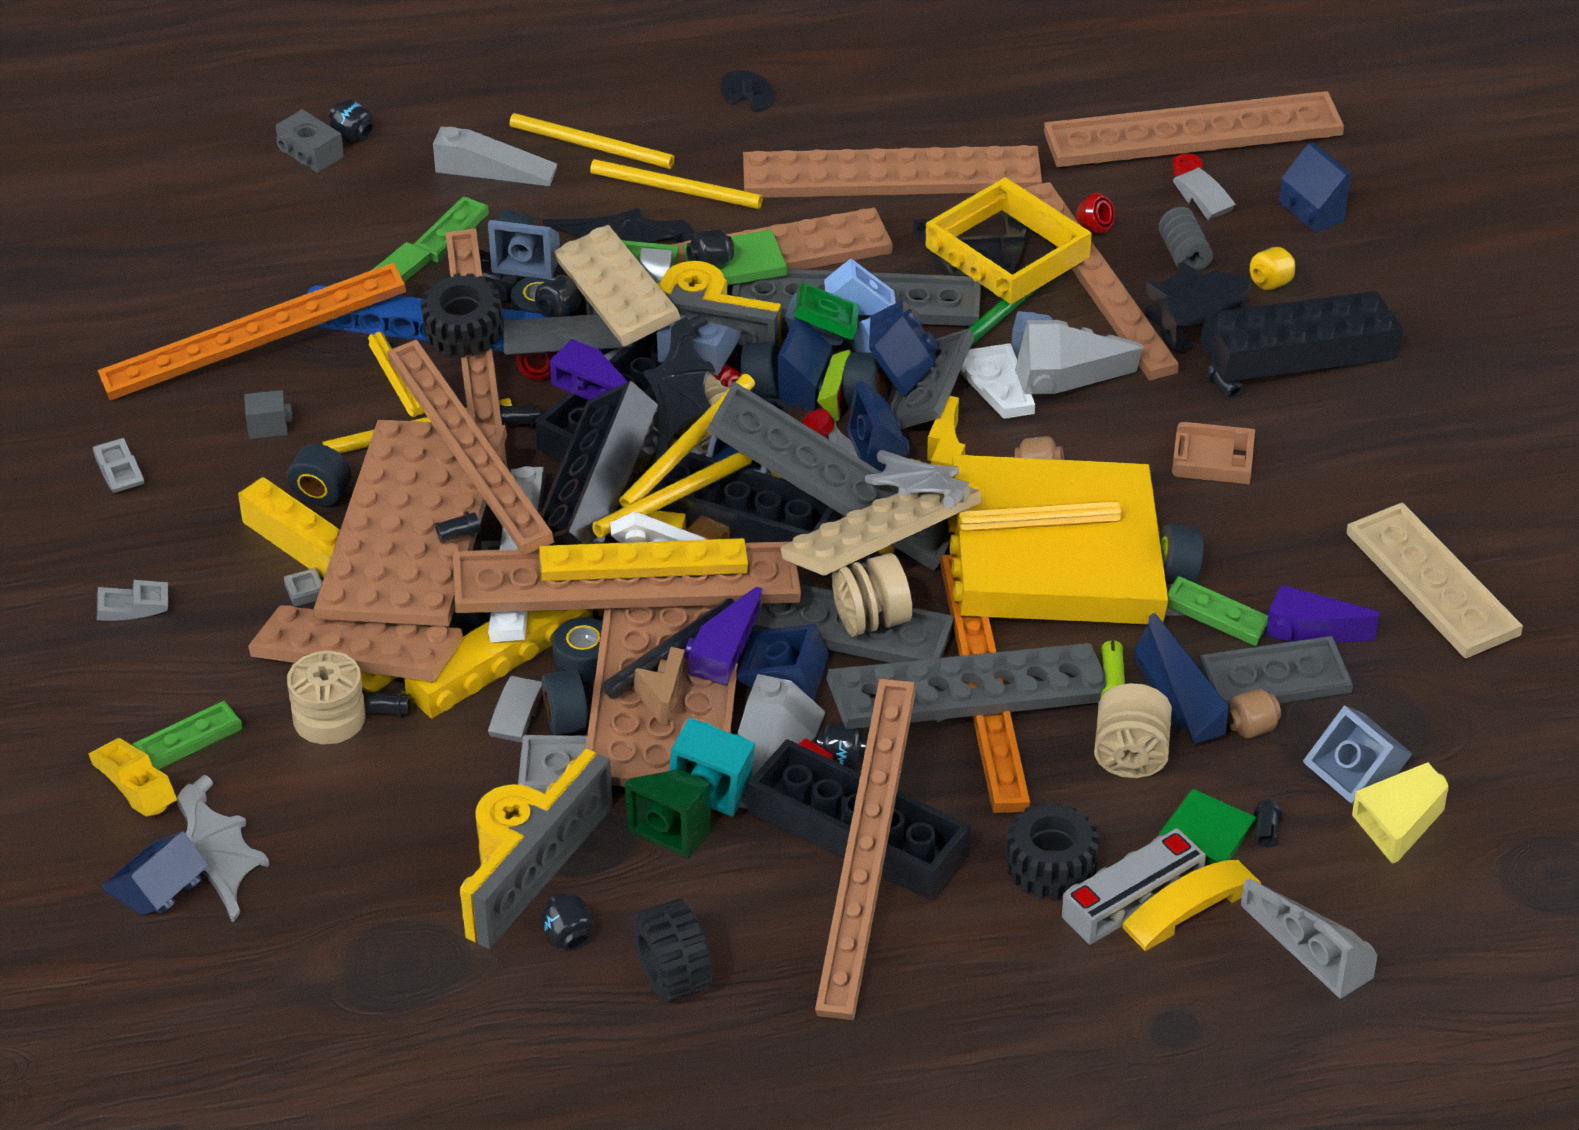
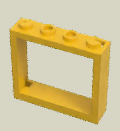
[926,177,1092,304]

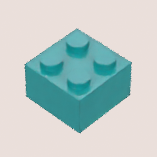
[669,717,755,817]

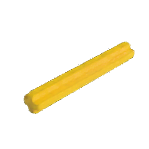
[368,331,425,417]

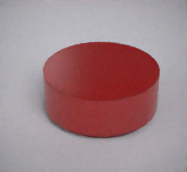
[1172,153,1203,177]
[802,409,835,437]

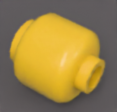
[1250,247,1295,291]

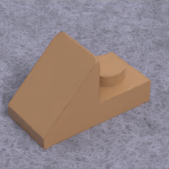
[634,647,684,725]

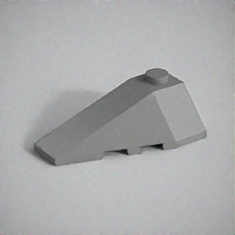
[433,126,557,186]
[1015,320,1143,394]
[737,674,825,809]
[1241,878,1378,999]

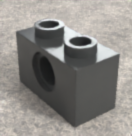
[276,109,344,173]

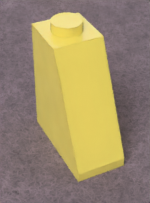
[1352,762,1449,864]

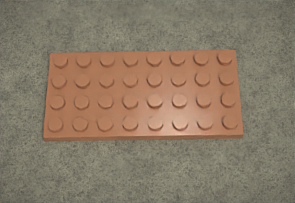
[313,420,507,626]
[586,605,738,787]

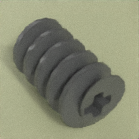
[1159,206,1213,271]

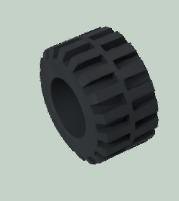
[421,273,504,357]
[1006,802,1099,900]
[633,898,712,1002]

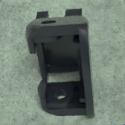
[1145,261,1251,352]

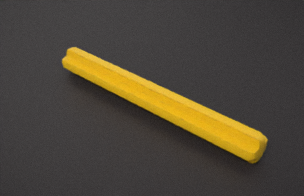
[957,501,1121,531]

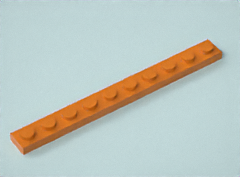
[98,262,406,401]
[940,555,1030,813]

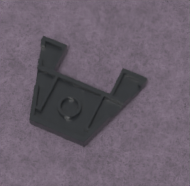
[913,214,1030,281]

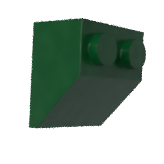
[625,769,712,859]

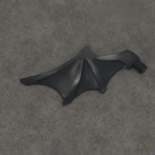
[543,208,694,243]
[644,312,716,461]

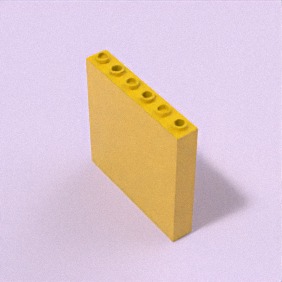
[948,455,1168,624]

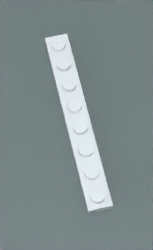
[488,466,545,642]

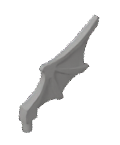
[865,450,970,509]
[177,775,270,922]

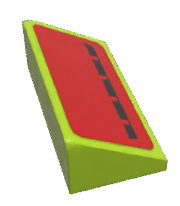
[817,350,851,421]

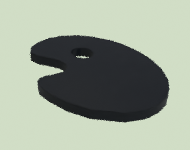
[721,70,774,112]

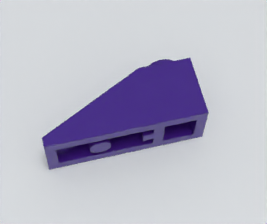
[550,339,627,400]
[1266,585,1380,643]
[684,586,763,686]

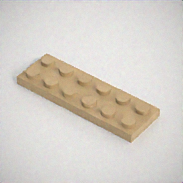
[553,225,681,347]
[781,487,981,575]
[1347,502,1523,659]

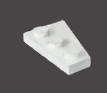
[959,343,1035,419]
[610,512,706,543]

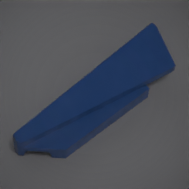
[1134,613,1228,744]

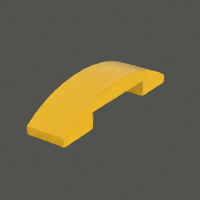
[1122,860,1261,951]

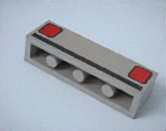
[1062,828,1206,945]

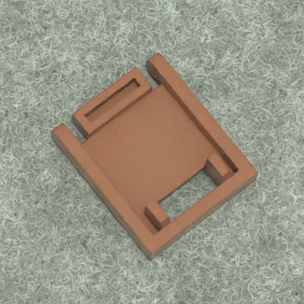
[1172,422,1255,484]

